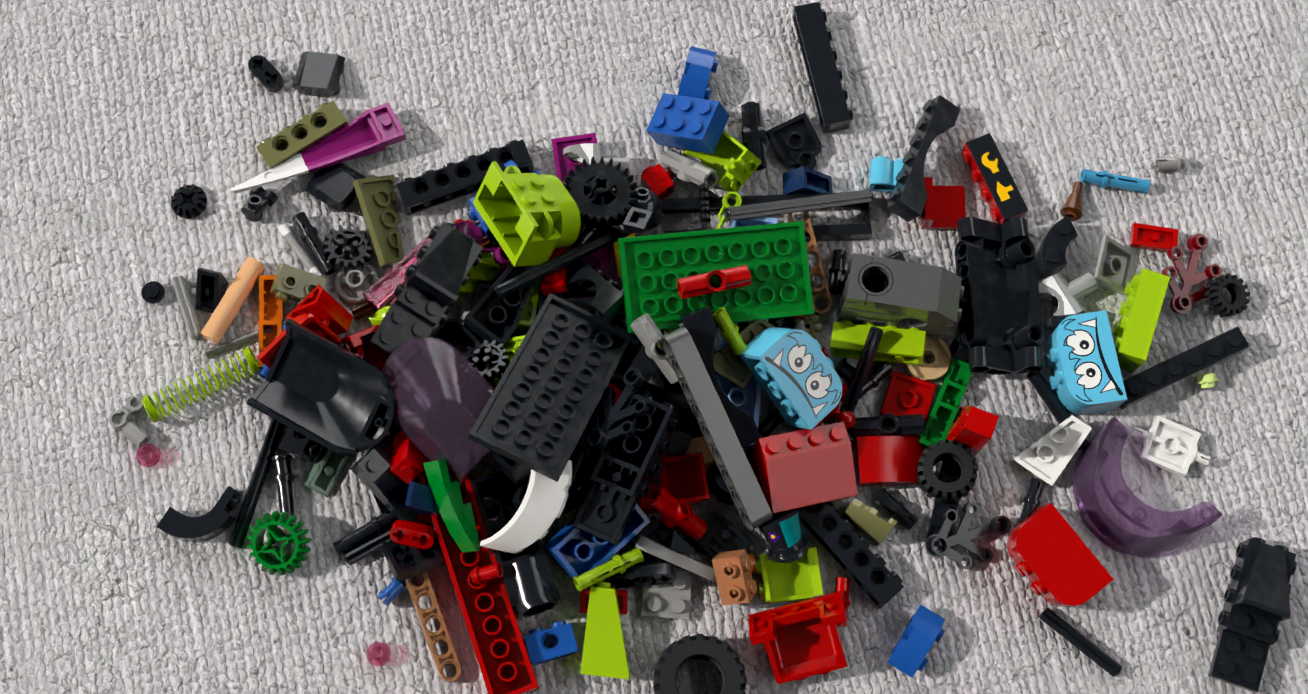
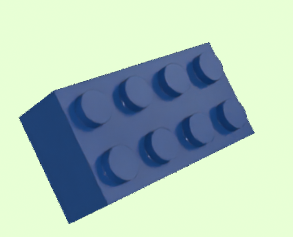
[543,504,651,582]

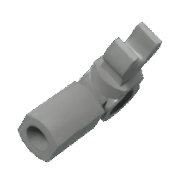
[109,395,151,449]

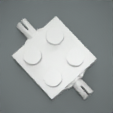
[1131,415,1210,477]

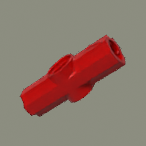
[677,265,751,300]
[646,486,707,541]

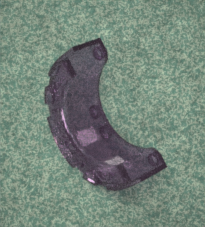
[1072,417,1223,558]

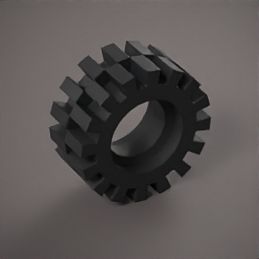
[1204,274,1250,318]

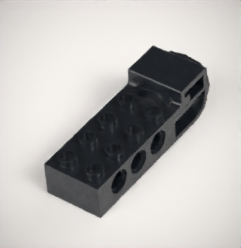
[471,471,561,618]

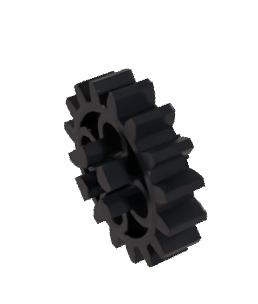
[322,225,372,272]
[458,339,510,386]

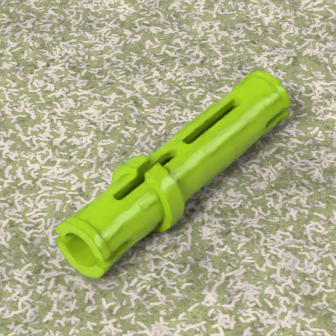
[573,547,644,592]

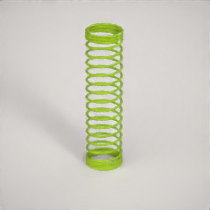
[142,346,261,423]

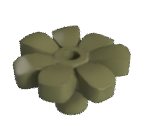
[793,315,823,339]

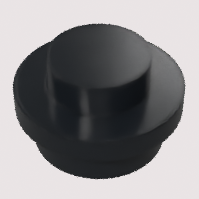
[141,281,165,304]

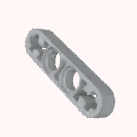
[635,535,717,583]

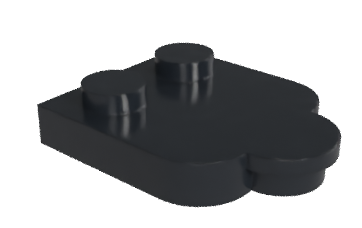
[766,112,822,170]

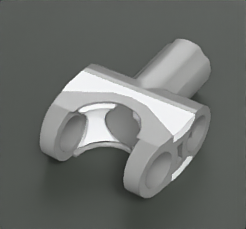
[563,143,630,193]
[1038,272,1098,329]

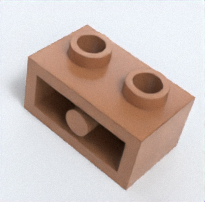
[712,549,757,606]

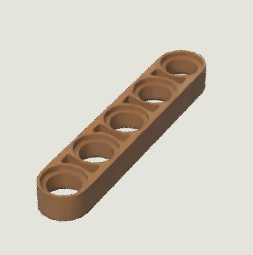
[787,211,832,315]
[406,572,461,682]

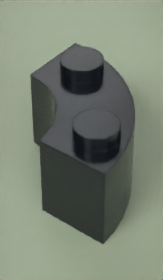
[1036,216,1078,279]

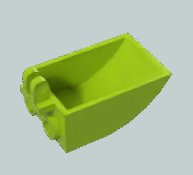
[683,130,762,192]

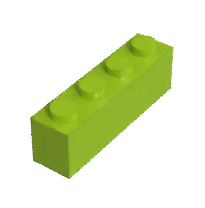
[830,321,926,366]

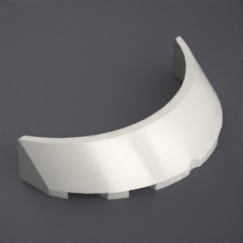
[480,460,572,554]

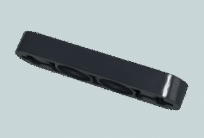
[588,563,676,589]

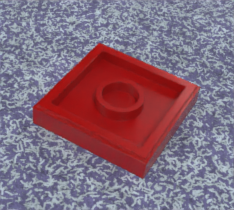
[879,371,937,427]

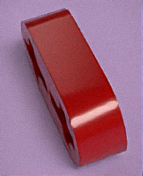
[389,520,436,549]

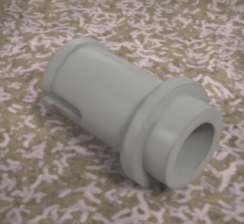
[1155,154,1185,172]

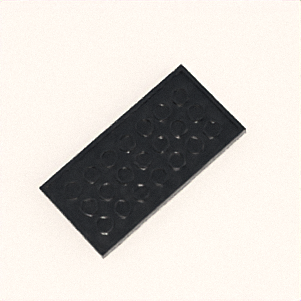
[468,293,634,482]

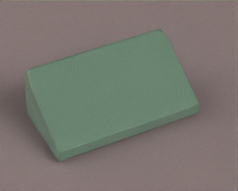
[303,447,350,497]

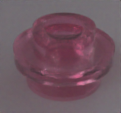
[136,444,161,467]
[366,642,391,666]

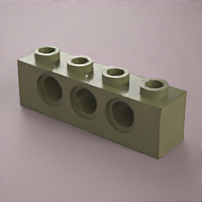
[256,101,348,169]

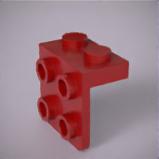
[918,177,966,229]

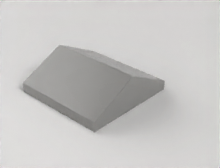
[1094,235,1136,295]

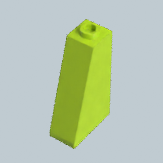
[580,581,630,680]

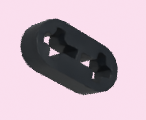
[248,55,284,92]

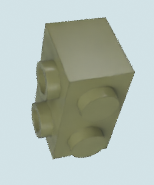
[270,263,327,306]

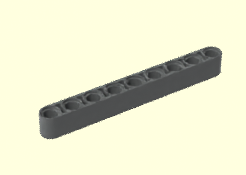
[661,327,773,531]

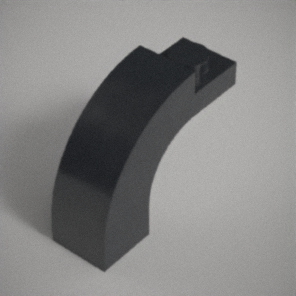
[156,486,241,542]

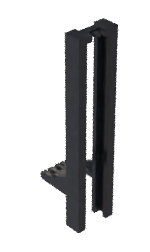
[662,184,872,242]

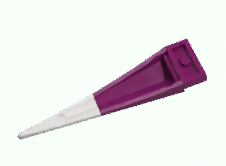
[230,102,406,194]

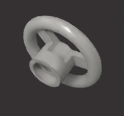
[334,262,380,305]

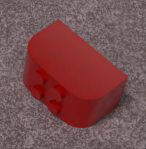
[1007,503,1114,607]

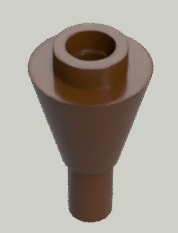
[1060,181,1083,221]

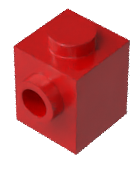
[641,164,675,200]

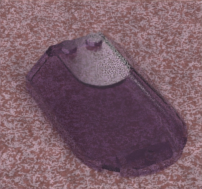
[382,338,495,487]

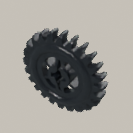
[564,156,638,225]

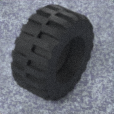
[653,634,747,694]

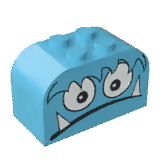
[1045,310,1127,415]
[739,327,842,430]

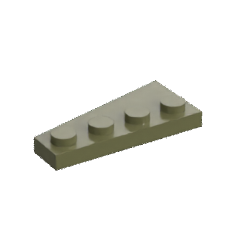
[353,175,404,267]

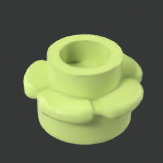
[1196,373,1219,388]

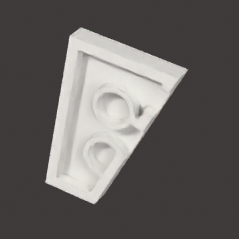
[1012,415,1092,486]

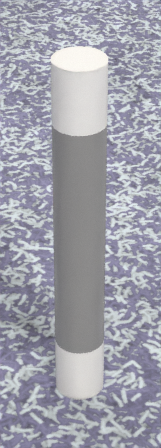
[278,224,323,277]

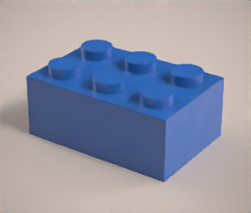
[646,93,730,154]

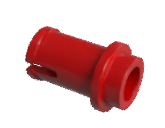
[470,562,503,585]

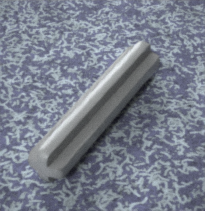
[172,275,202,340]

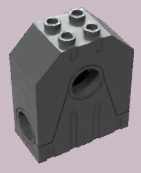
[837,253,964,337]

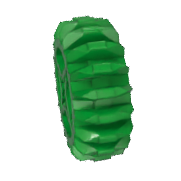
[246,511,312,576]

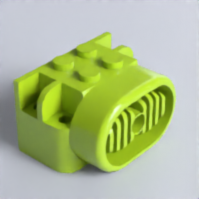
[473,161,581,267]

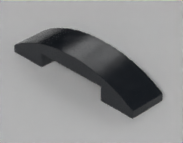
[581,195,653,234]

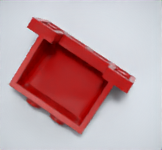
[748,591,848,684]

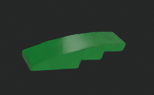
[919,358,972,446]
[423,459,481,552]

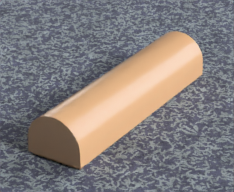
[201,256,265,345]

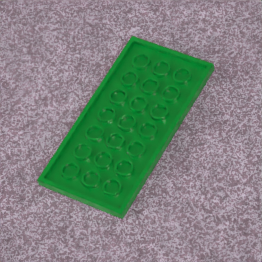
[617,221,814,334]

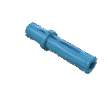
[1080,168,1150,194]

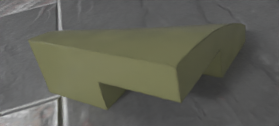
[841,498,897,546]

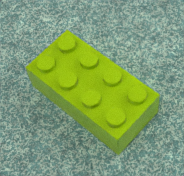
[1112,268,1170,373]

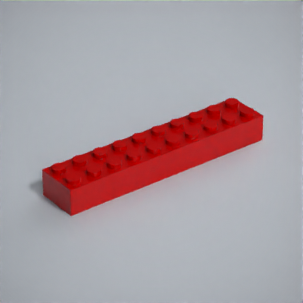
[418,460,540,694]

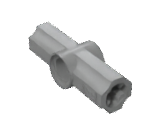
[660,149,719,189]
[630,313,678,384]

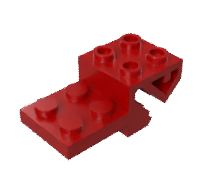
[257,285,354,369]

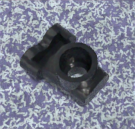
[241,186,278,222]

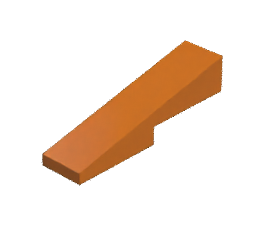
[258,275,284,366]

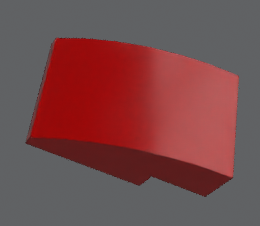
[854,436,924,487]

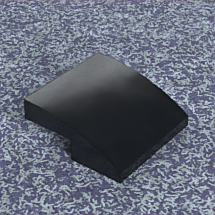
[382,535,444,581]

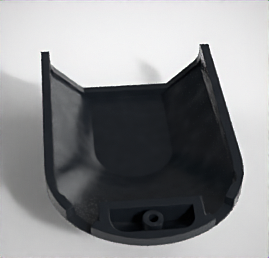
[246,318,395,454]

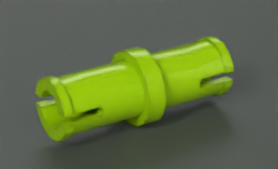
[712,307,747,355]

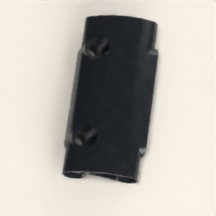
[955,217,1044,375]

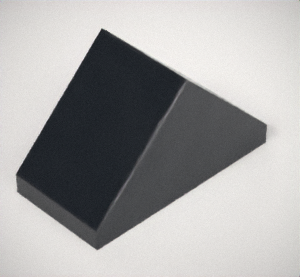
[195,267,229,313]

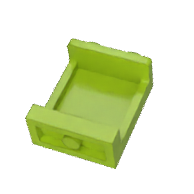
[756,547,823,604]

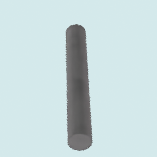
[205,326,273,358]

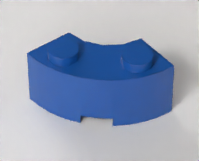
[678,46,719,100]
[887,604,945,678]

